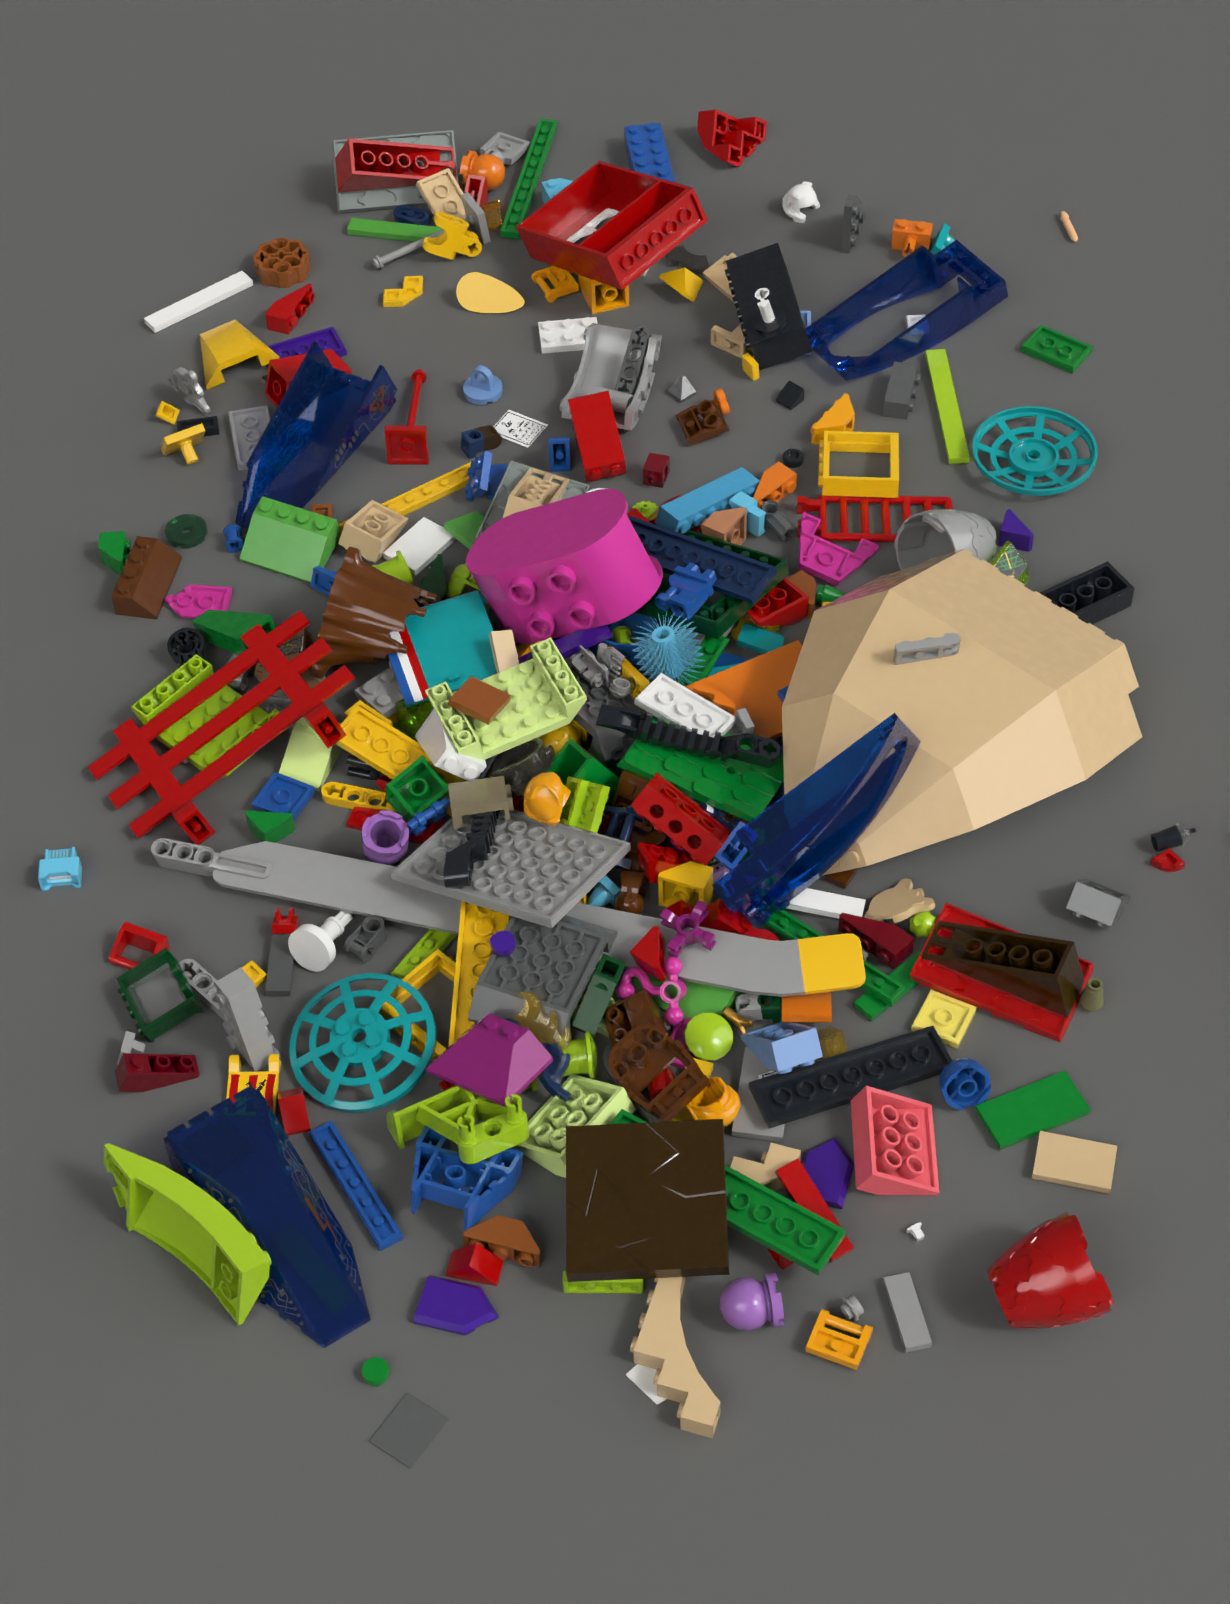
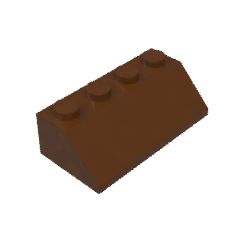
[111,536,182,619]

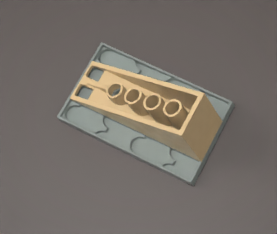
[474,461,590,542]

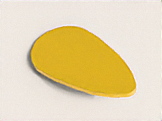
[456,272,525,313]

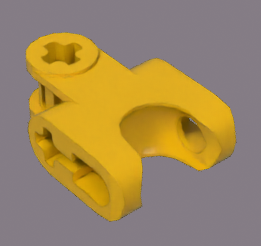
[422,211,482,260]

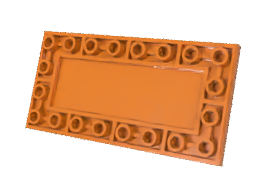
[685,640,802,740]

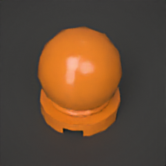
[460,150,505,191]

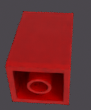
[265,349,352,415]
[568,391,627,482]

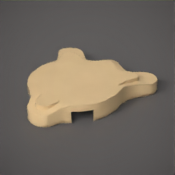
[865,878,935,923]

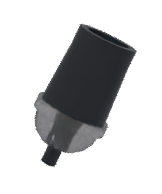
[1151,823,1196,852]

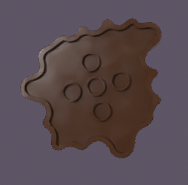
[310,546,437,679]

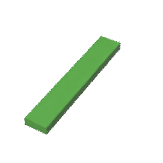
[347,218,442,242]

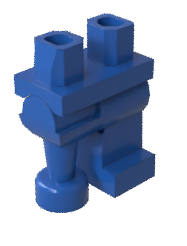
[654,562,717,621]

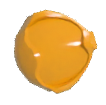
[524,772,571,827]
[685,1077,741,1127]

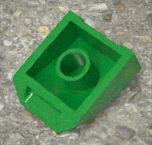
[385,755,449,821]

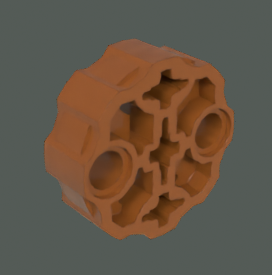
[253,237,311,288]

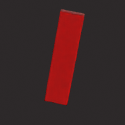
[775,1158,854,1263]

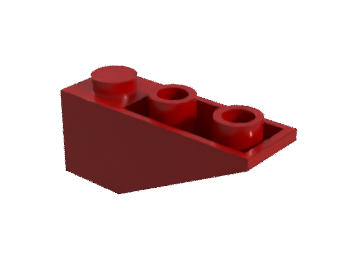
[265,283,315,335]

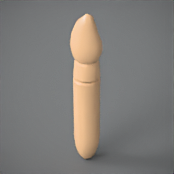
[1060,211,1078,242]

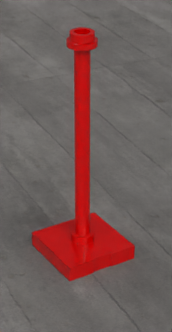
[384,369,429,465]

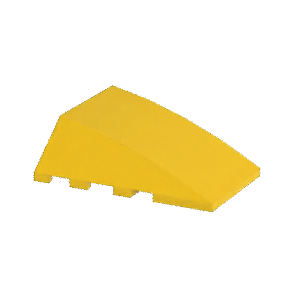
[199,319,279,390]

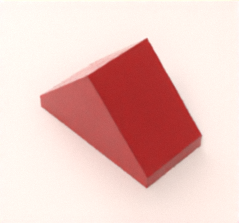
[464,174,488,209]
[630,926,666,981]
[278,1087,311,1136]
[446,1243,504,1286]

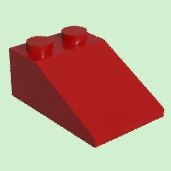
[745,578,809,627]

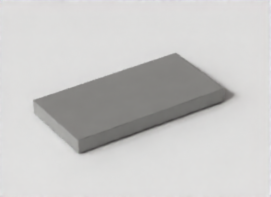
[228,405,279,471]
[732,1047,785,1142]

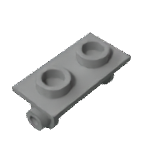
[569,645,609,687]

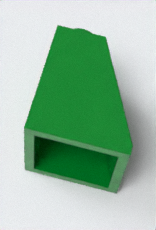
[542,738,620,802]

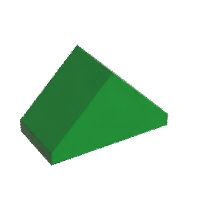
[246,810,295,843]

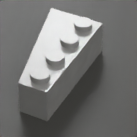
[215,967,280,1072]

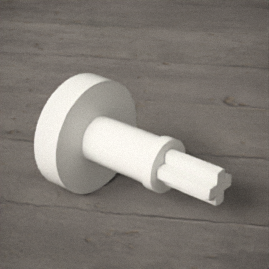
[288,911,353,972]

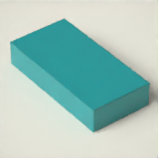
[736,623,785,654]

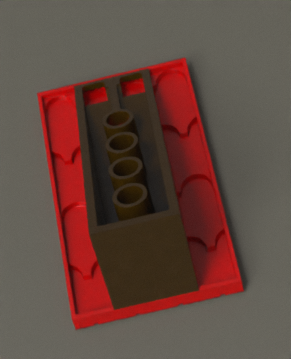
[910,903,1094,1042]

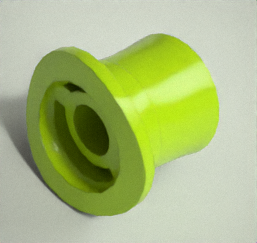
[562,1031,599,1079]

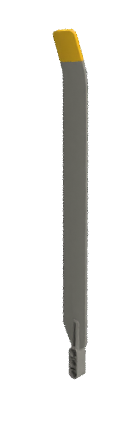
[151,838,866,997]

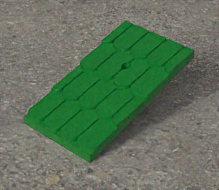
[617,715,784,824]

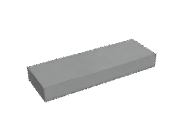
[883,1272,932,1353]

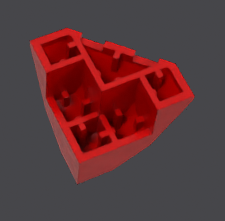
[697,109,767,167]

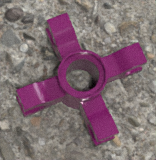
[660,900,716,958]

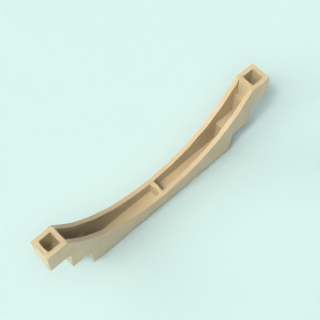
[630,1143,801,1439]

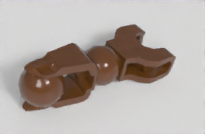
[614,820,668,915]

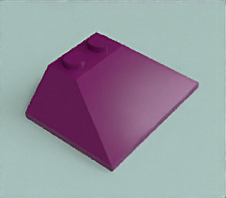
[426,1013,553,1107]

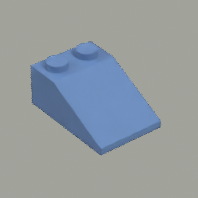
[740,1021,823,1074]

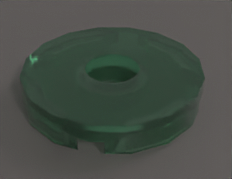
[165,514,208,549]

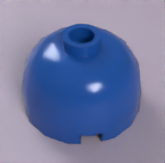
[939,1057,991,1110]

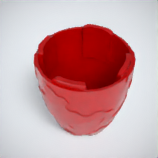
[987,1212,1114,1328]

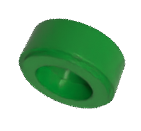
[362,1357,390,1386]

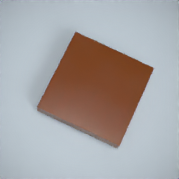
[448,676,511,725]

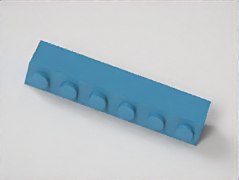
[655,467,760,533]

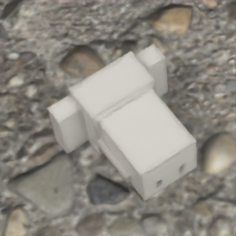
[906,1222,925,1241]

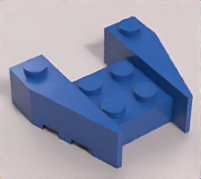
[411,1126,523,1230]

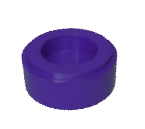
[490,931,516,956]

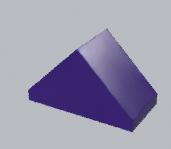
[999,509,1034,552]

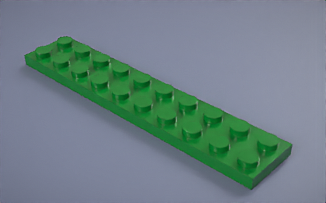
[610,1109,846,1276]

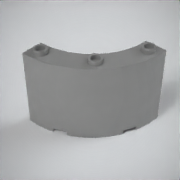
[560,323,662,430]

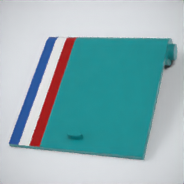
[388,590,497,707]

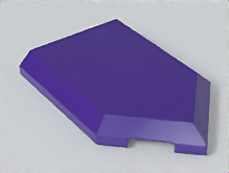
[801,1137,854,1209]
[414,1275,499,1335]

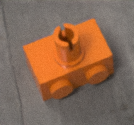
[891,219,933,257]

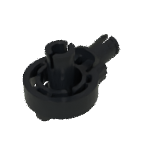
[167,628,207,667]

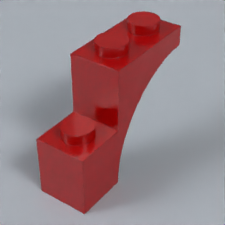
[661,899,753,935]

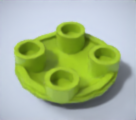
[683,1013,733,1062]

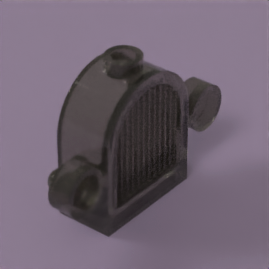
[491,738,556,796]

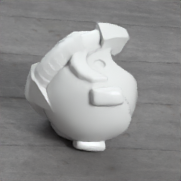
[782,181,820,223]

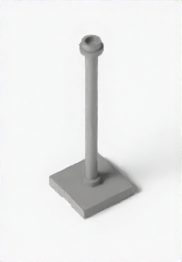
[372,192,491,269]

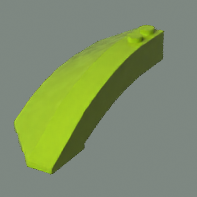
[103,1143,271,1326]

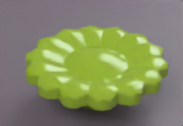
[632,501,659,518]

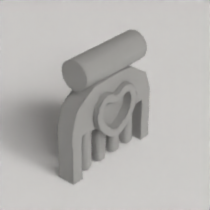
[596,643,625,683]

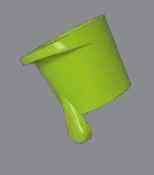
[371,550,413,585]

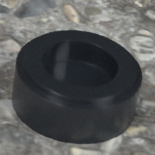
[783,449,803,468]

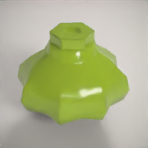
[909,911,937,939]

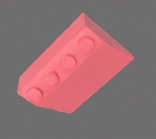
[850,1086,940,1196]

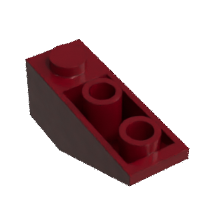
[838,913,914,970]
[115,1053,200,1092]

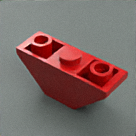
[637,842,696,884]

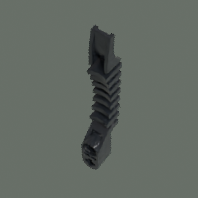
[596,704,780,768]
[444,768,500,888]

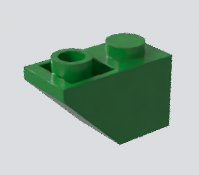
[98,531,132,575]

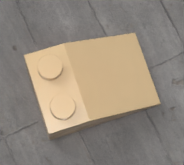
[338,500,409,563]

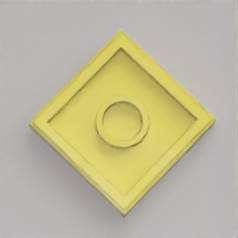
[911,990,977,1049]

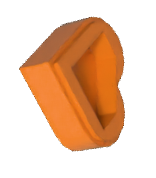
[713,388,730,416]

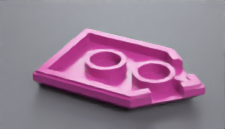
[164,584,232,619]

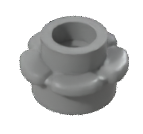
[609,678,631,698]
[840,1295,864,1321]

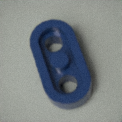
[394,205,429,226]

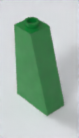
[192,610,276,655]

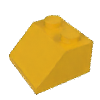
[658,861,713,908]

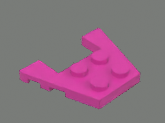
[798,512,879,586]

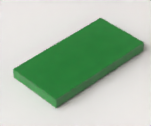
[975,1070,1091,1150]

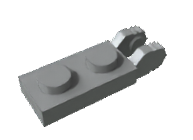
[893,633,961,665]

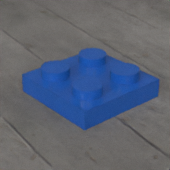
[251,772,315,821]

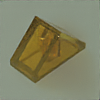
[817,1026,848,1060]

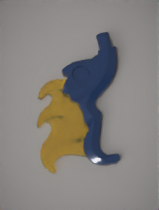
[505,991,572,1102]

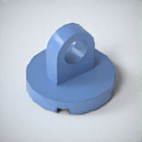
[463,365,503,405]

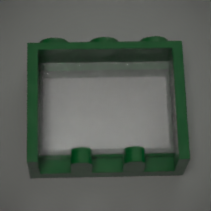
[116,947,205,1043]

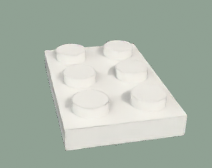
[538,317,597,354]

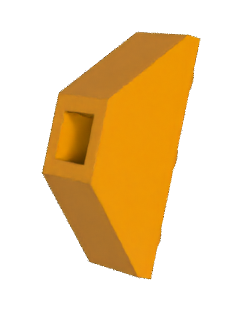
[810,393,855,444]

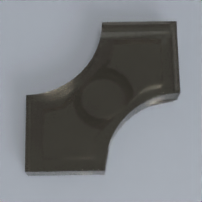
[665,246,709,275]

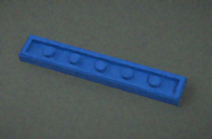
[309,1121,403,1251]

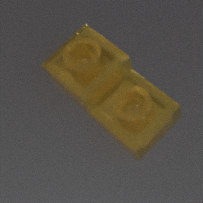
[482,200,503,230]

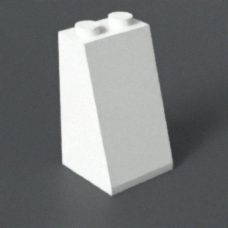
[415,709,487,781]

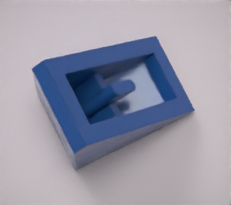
[713,821,759,872]

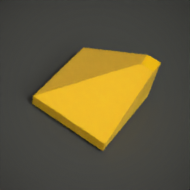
[155,401,180,425]

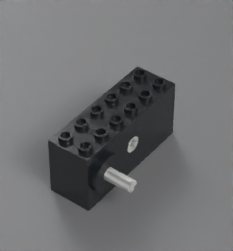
[725,243,812,370]

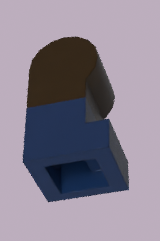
[461,425,502,459]

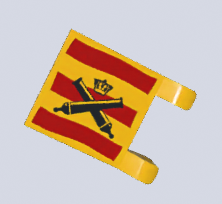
[225,1054,281,1119]

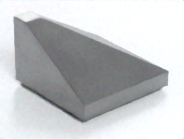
[668,374,696,403]

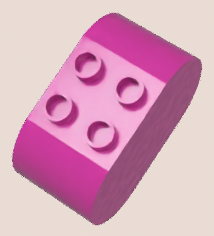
[466,489,663,644]

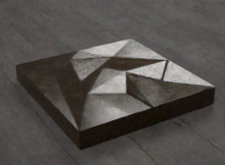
[566,1119,730,1282]

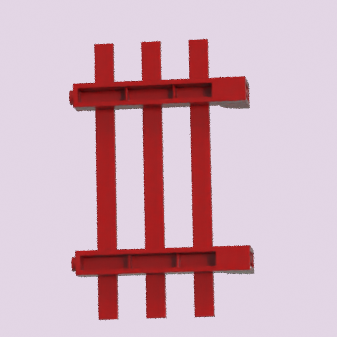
[88,610,355,845]

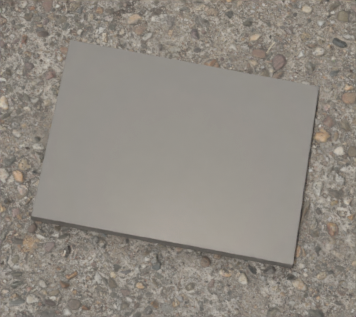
[391,810,631,928]

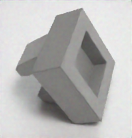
[117,1031,145,1064]

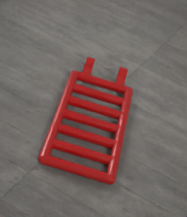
[796,494,953,543]

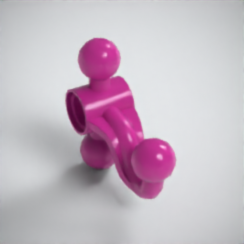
[616,956,687,1026]

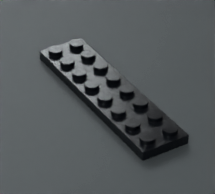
[749,1026,952,1128]

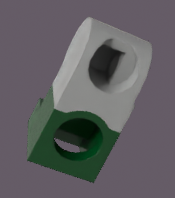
[735,993,782,1023]

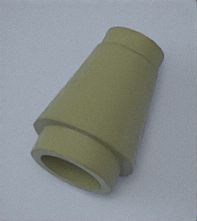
[1080,978,1104,1012]

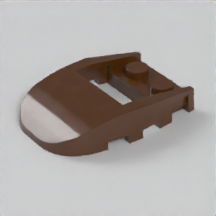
[608,1024,711,1122]

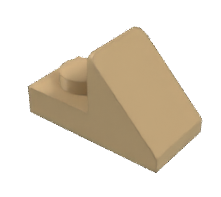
[711,325,746,358]

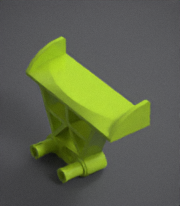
[386,1078,538,1164]

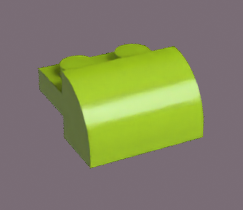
[559,776,610,833]

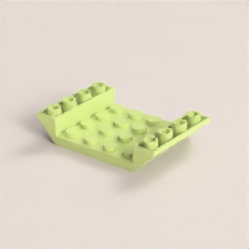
[425,637,587,760]

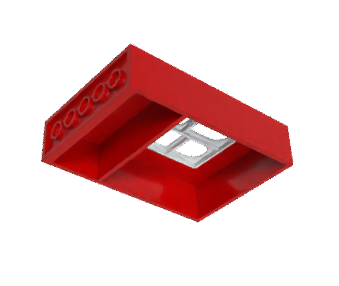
[516,161,708,290]

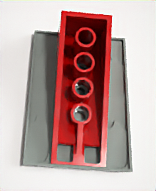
[332,130,459,213]

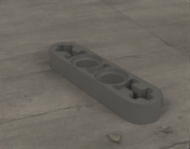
[615,325,651,396]

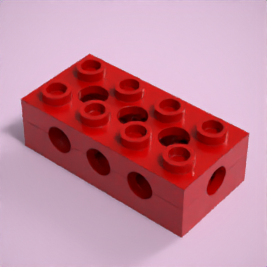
[631,773,731,866]

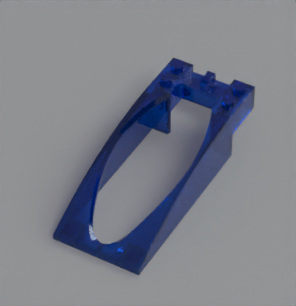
[805,240,1008,380]
[712,713,921,926]

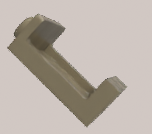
[448,776,514,829]

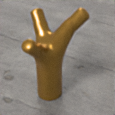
[722,1006,753,1034]

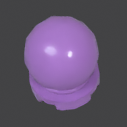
[362,810,409,866]
[719,1272,784,1331]

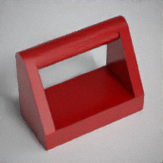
[108,921,170,970]

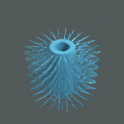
[630,612,706,686]

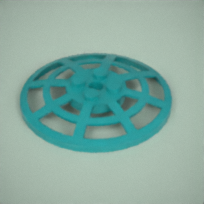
[972,406,1098,496]
[289,973,437,1113]

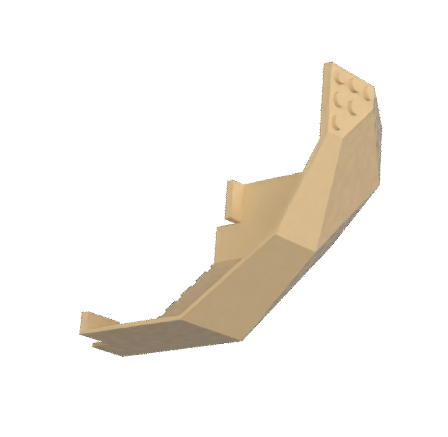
[782,549,1142,878]

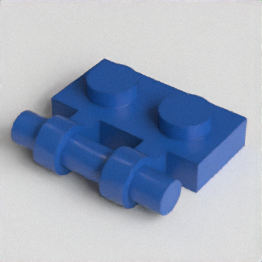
[465,451,492,502]
[406,798,450,837]

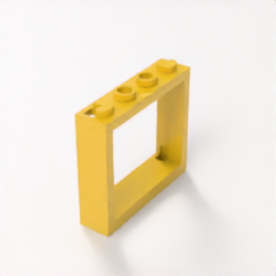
[818,431,899,498]
[378,949,456,1061]

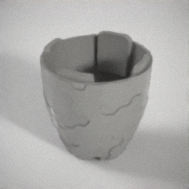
[894,509,997,570]

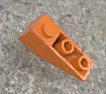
[753,461,797,509]

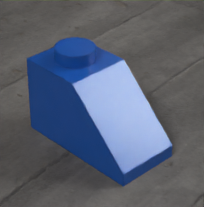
[548,438,571,472]

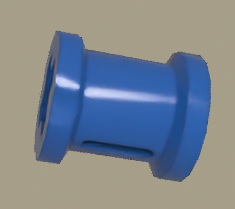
[223,524,244,553]

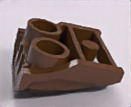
[675,400,730,445]

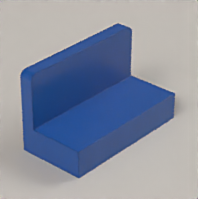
[487,464,507,500]

